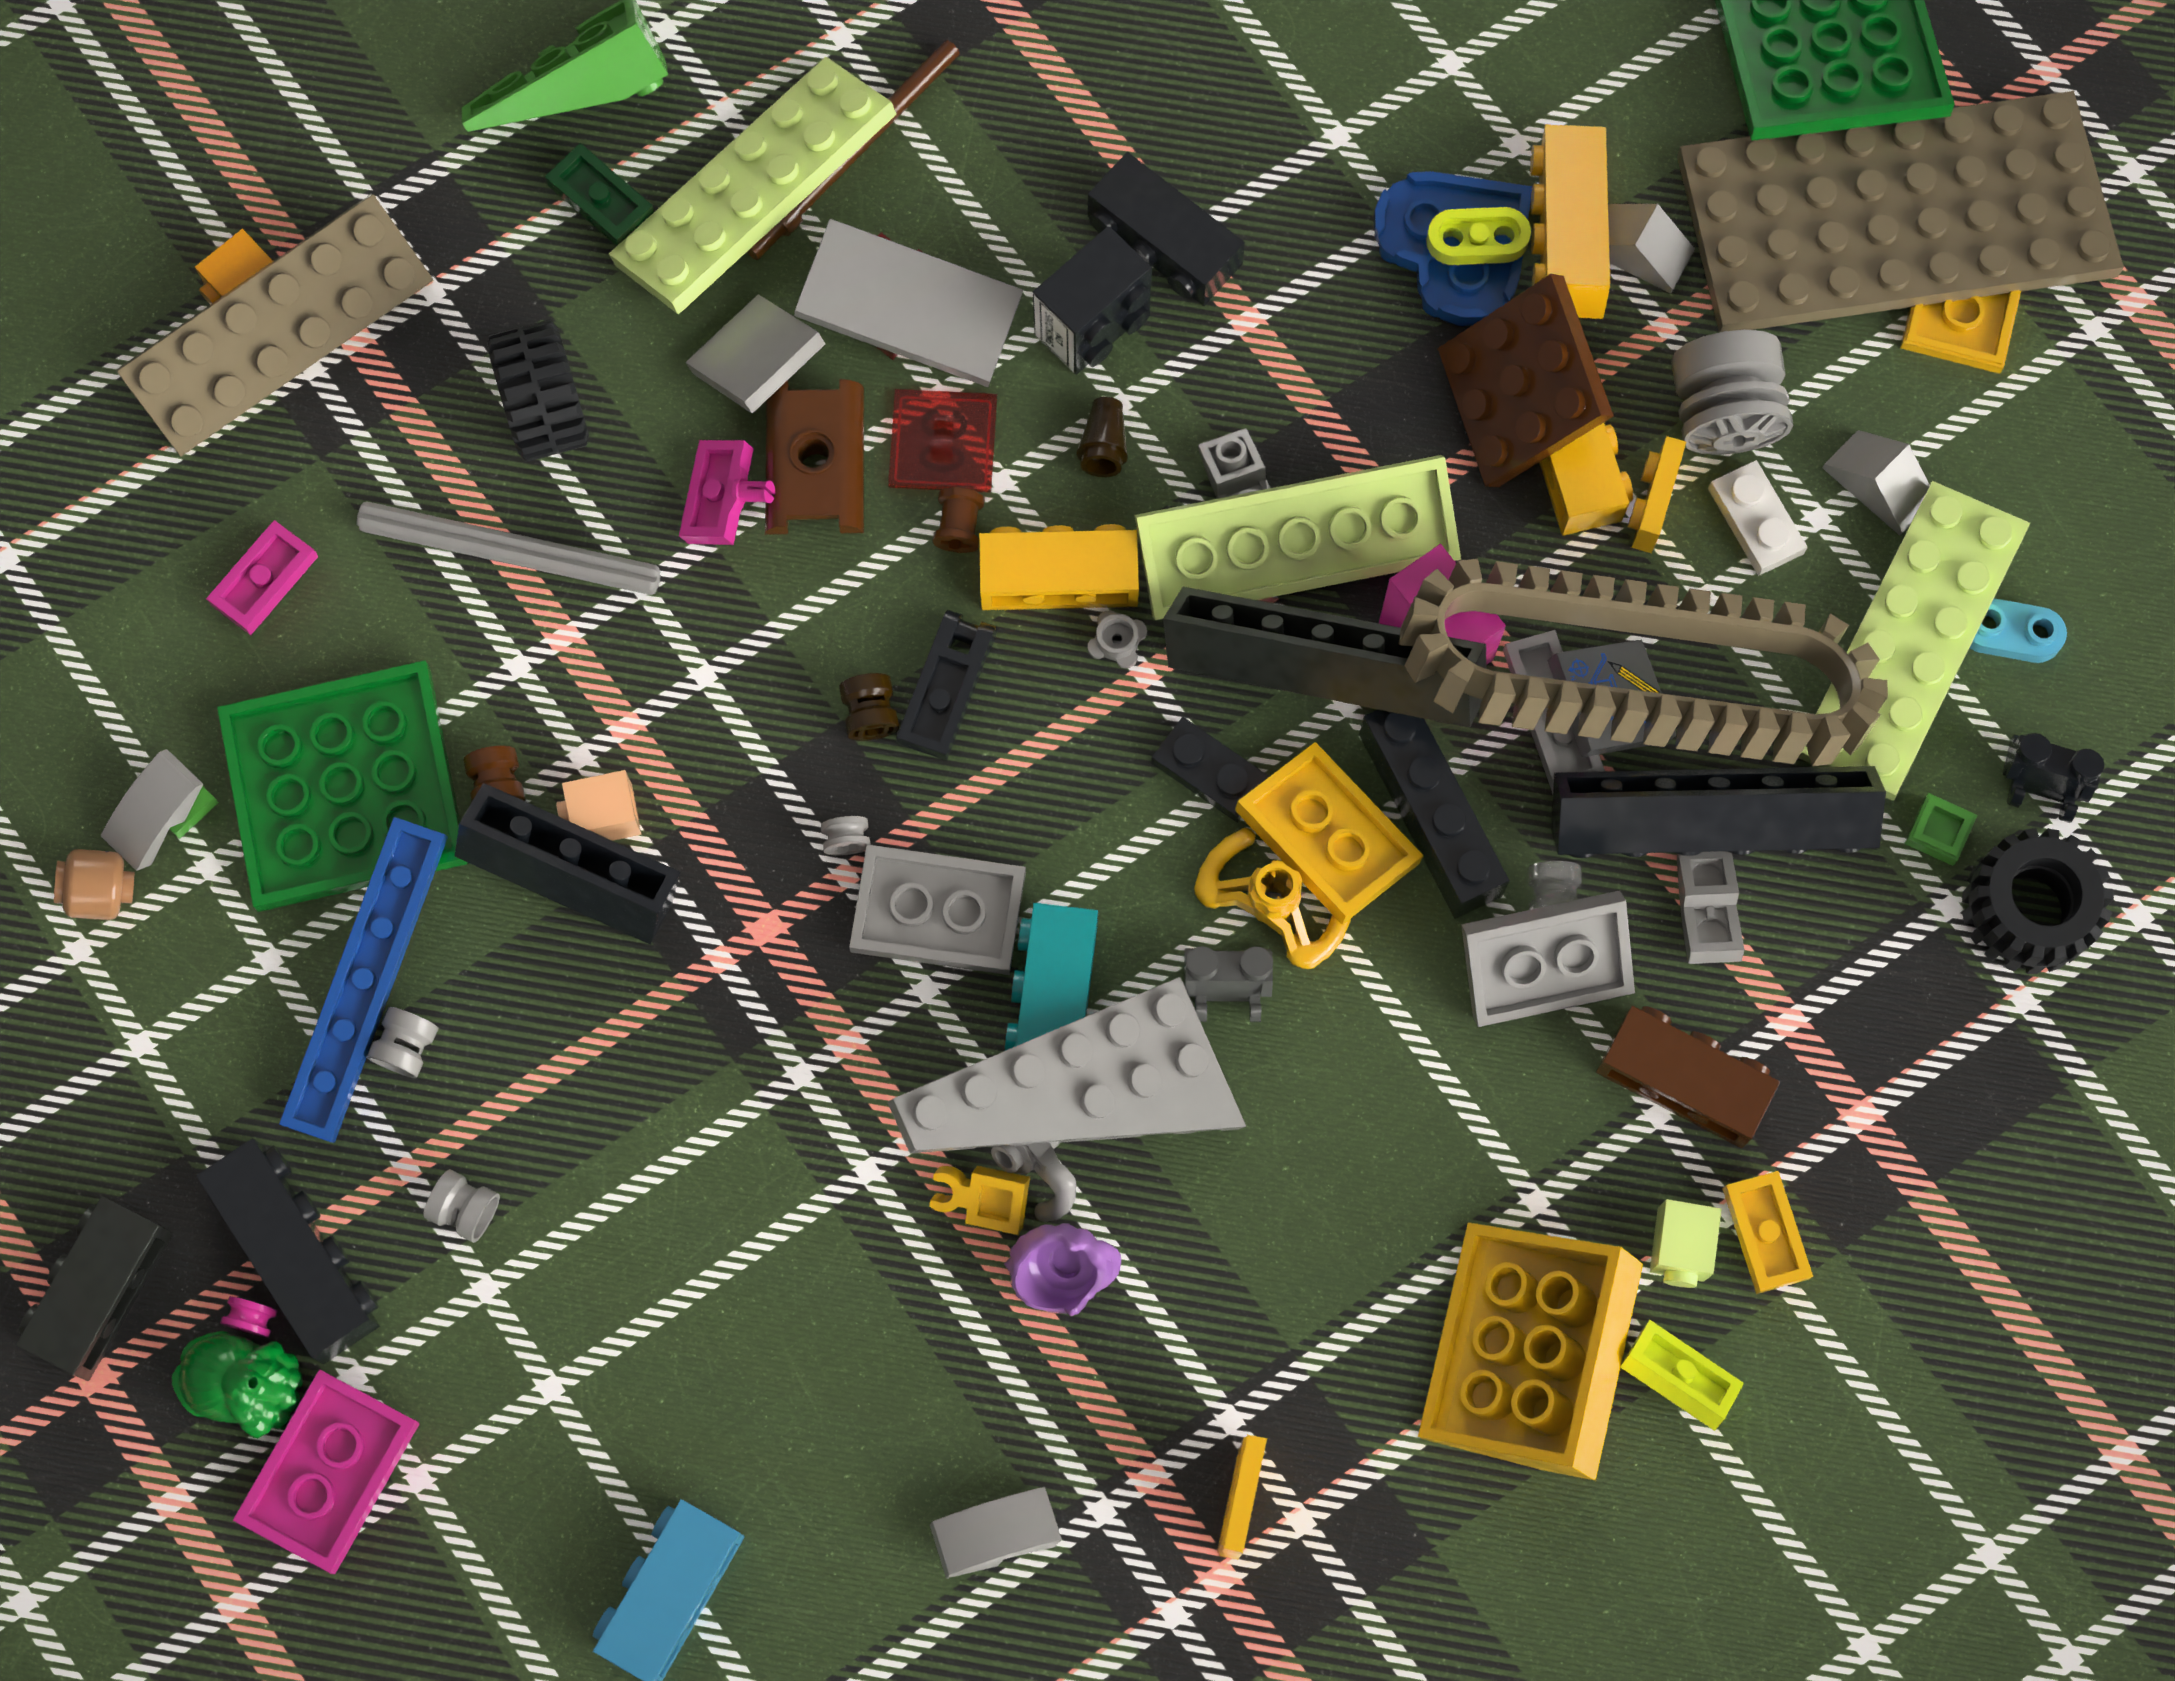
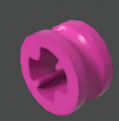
[220,1296,277,1338]

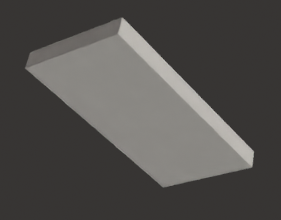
[794,219,1023,387]

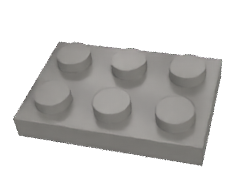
[849,844,1026,975]
[1461,890,1635,1027]

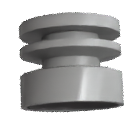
[1671,329,1793,455]

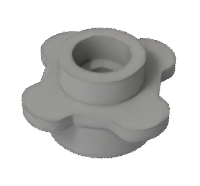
[1088,610,1147,668]

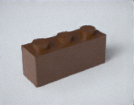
[1596,1006,1780,1148]

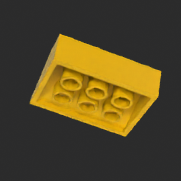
[1418,1223,1643,1481]

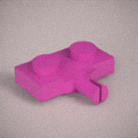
[679,440,775,545]

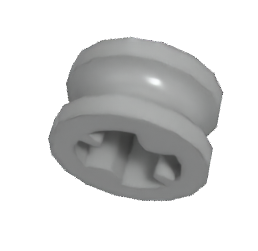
[821,816,871,856]

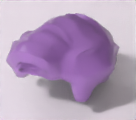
[1004,1223,1121,1316]

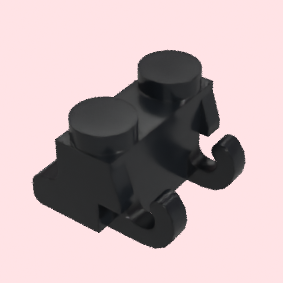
[2003,733,2105,823]

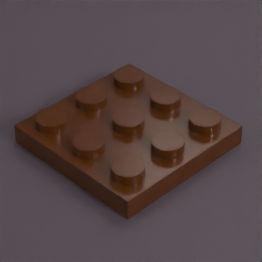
[1438,274,1614,487]

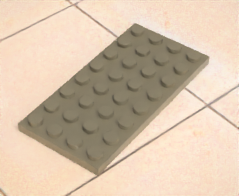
[1677,91,2124,332]

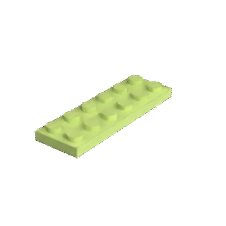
[609,56,896,315]
[1134,455,1461,620]
[1798,481,2030,801]

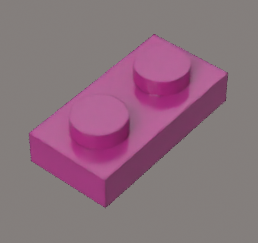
[206,520,318,635]

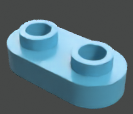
[1970,598,2067,663]

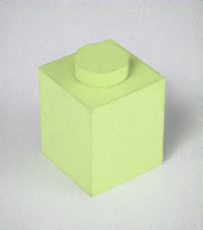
[1649,1199,1722,1288]

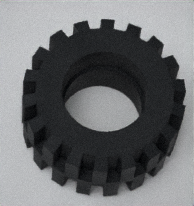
[487,319,589,462]
[1962,828,2114,974]

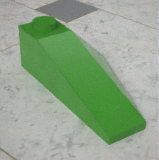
[462,0,668,132]

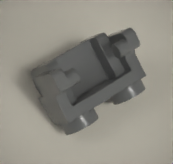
[1184,946,1273,1022]

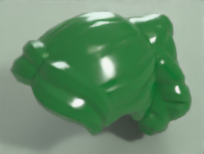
[172,1331,303,1438]

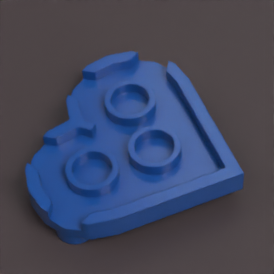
[1373,171,1532,326]

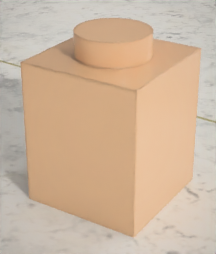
[556,770,642,841]

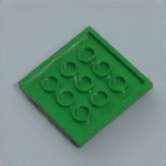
[1714,0,1955,141]
[217,660,469,912]

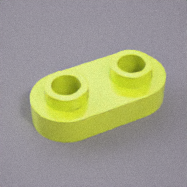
[1426,207,1531,265]

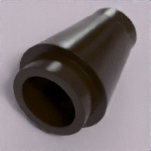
[1077,396,1128,477]

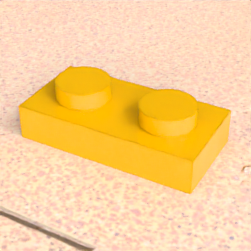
[1627,436,1686,553]
[1722,1171,1813,1294]

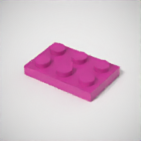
[233,1369,420,1575]

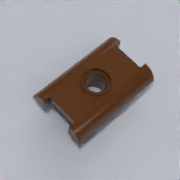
[765,379,864,535]

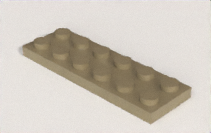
[116,194,434,457]

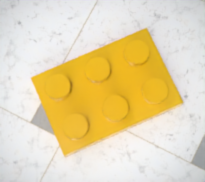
[1235,742,1423,925]

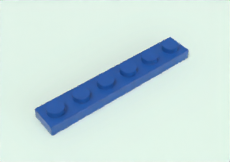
[279,817,448,1143]

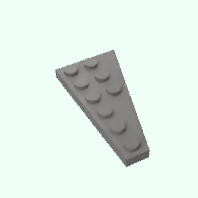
[887,977,1246,1153]

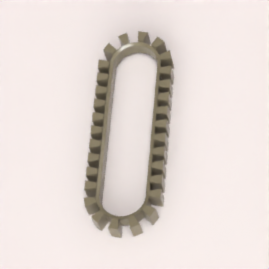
[1399,559,1888,766]

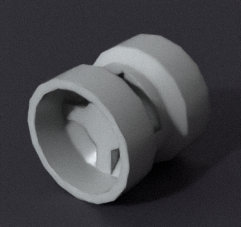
[366,1007,439,1078]
[424,1169,500,1243]

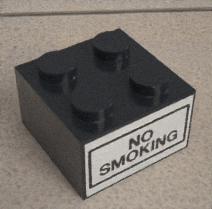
[1033,226,1152,375]

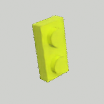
[1620,1320,1744,1431]

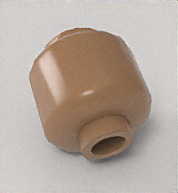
[54,849,135,920]

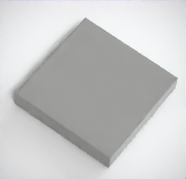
[685,294,825,413]

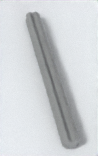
[357,501,661,595]

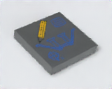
[1547,639,1677,757]

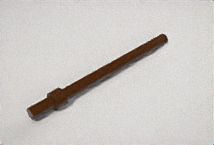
[747,40,960,261]

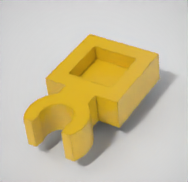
[929,1165,1030,1235]

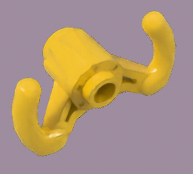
[1194,827,1351,969]

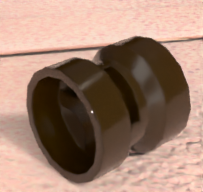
[839,673,899,741]

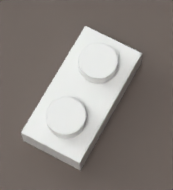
[1708,460,1808,576]

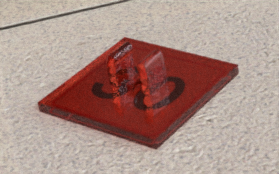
[888,389,997,493]

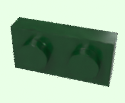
[545,143,654,246]

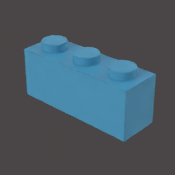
[592,1499,745,1681]

